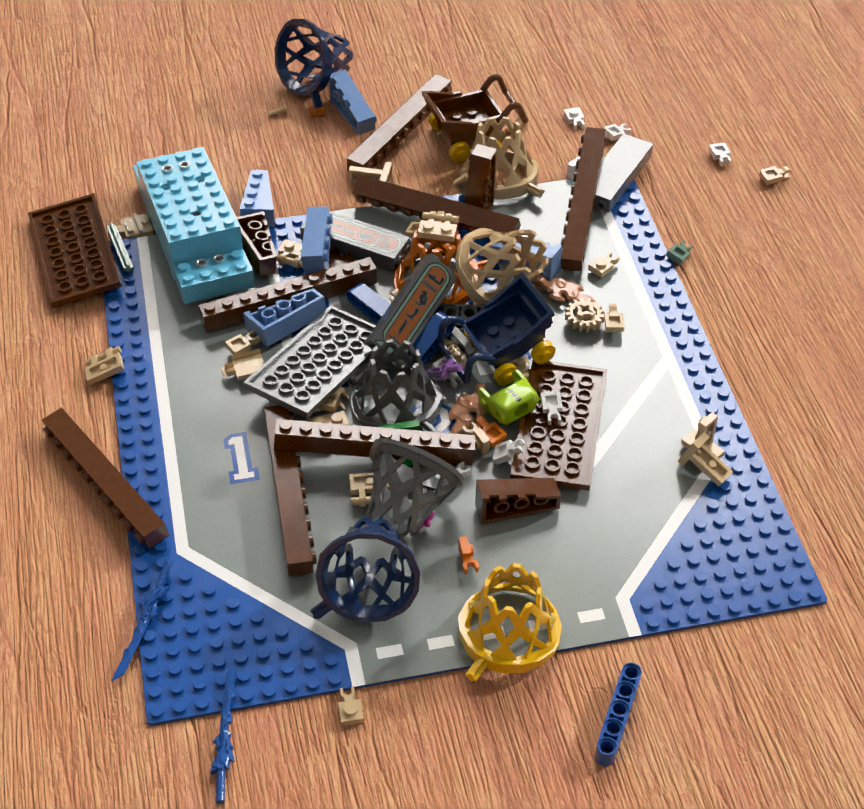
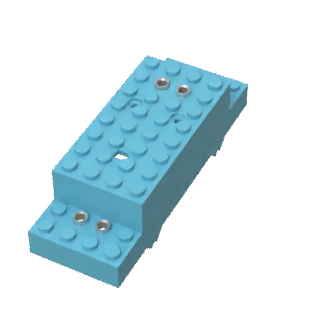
[133,147,255,304]

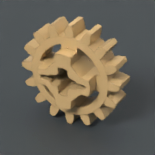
[565,298,605,332]

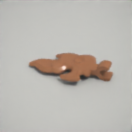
[534,275,595,303]
[449,382,486,434]

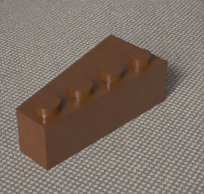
[465,144,497,210]
[236,211,277,277]
[475,478,561,524]

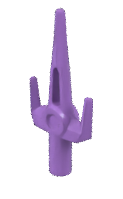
[426,359,463,381]

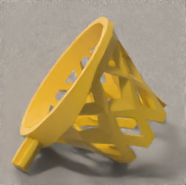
[458,563,562,682]

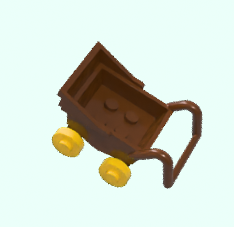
[422,74,528,163]

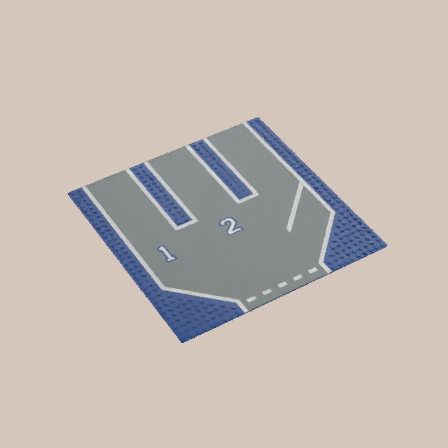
[104,179,827,726]

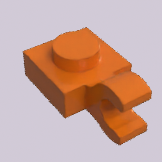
[475,416,507,448]
[458,536,479,574]

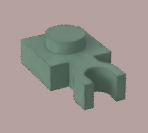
[666,240,693,265]

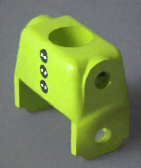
[478,369,540,425]

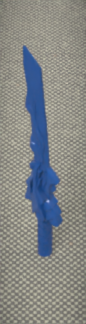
[111,560,173,681]
[210,665,237,804]

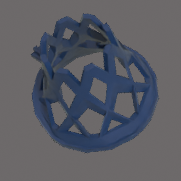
[275,19,353,110]
[310,517,420,623]

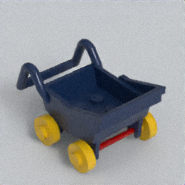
[436,272,556,386]

